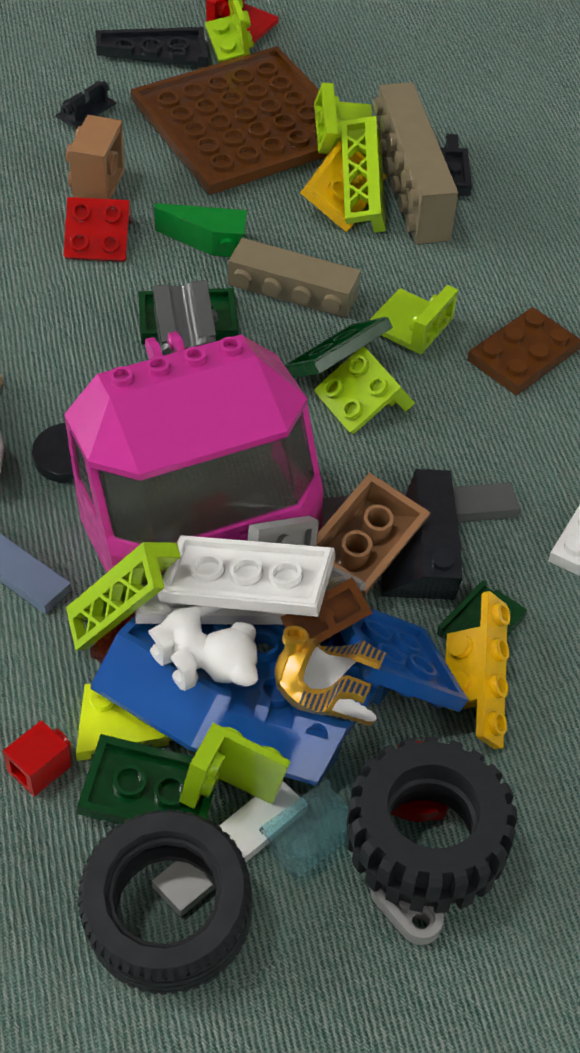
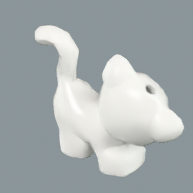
[148,605,258,691]

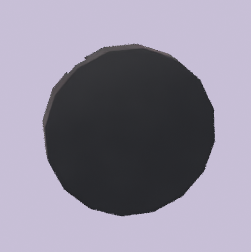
[32,423,88,483]

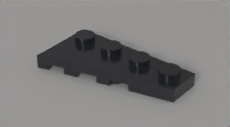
[95,27,208,67]

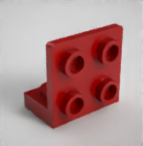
[206,0,279,44]
[63,197,132,262]

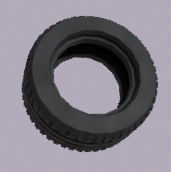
[78,809,252,995]

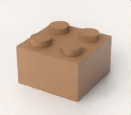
[66,115,125,199]

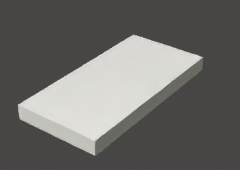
[158,535,335,617]

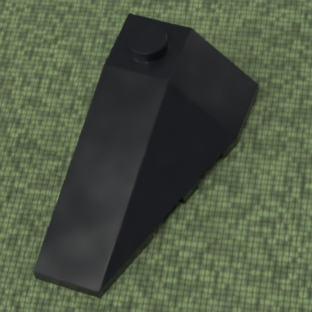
[381,469,462,600]

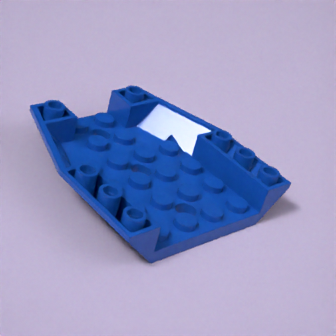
[91,616,391,786]

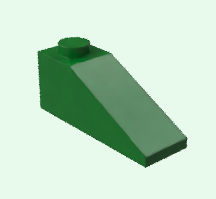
[154,203,247,257]

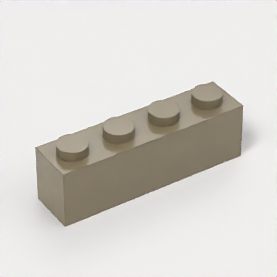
[228,238,361,318]

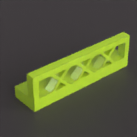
[341,116,386,233]
[66,542,181,651]

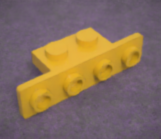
[445,591,510,750]

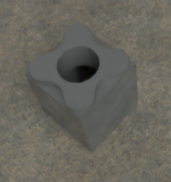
[153,280,218,356]

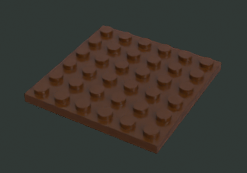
[130,46,328,195]

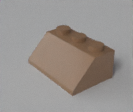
[316,472,430,595]

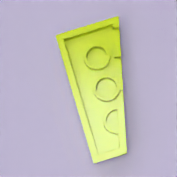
[76,684,172,761]

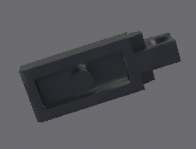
[440,134,472,196]

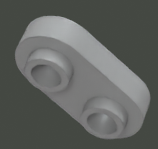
[370,888,444,945]

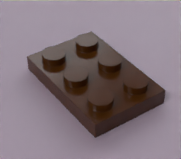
[467,307,580,396]

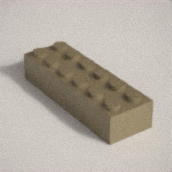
[373,82,458,244]

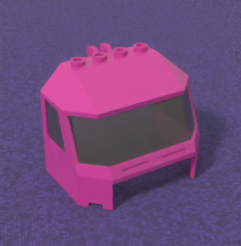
[64,331,323,574]

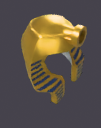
[275,626,386,726]

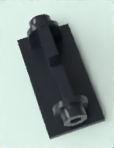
[55,81,116,129]

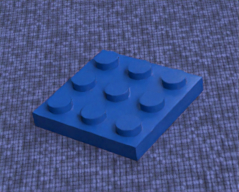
[339,608,469,712]

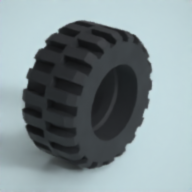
[346,737,517,913]

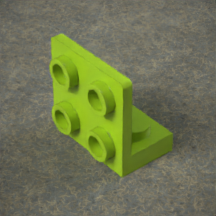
[205,0,254,63]
[314,82,372,156]
[370,284,458,355]
[314,346,415,434]
[179,722,290,809]

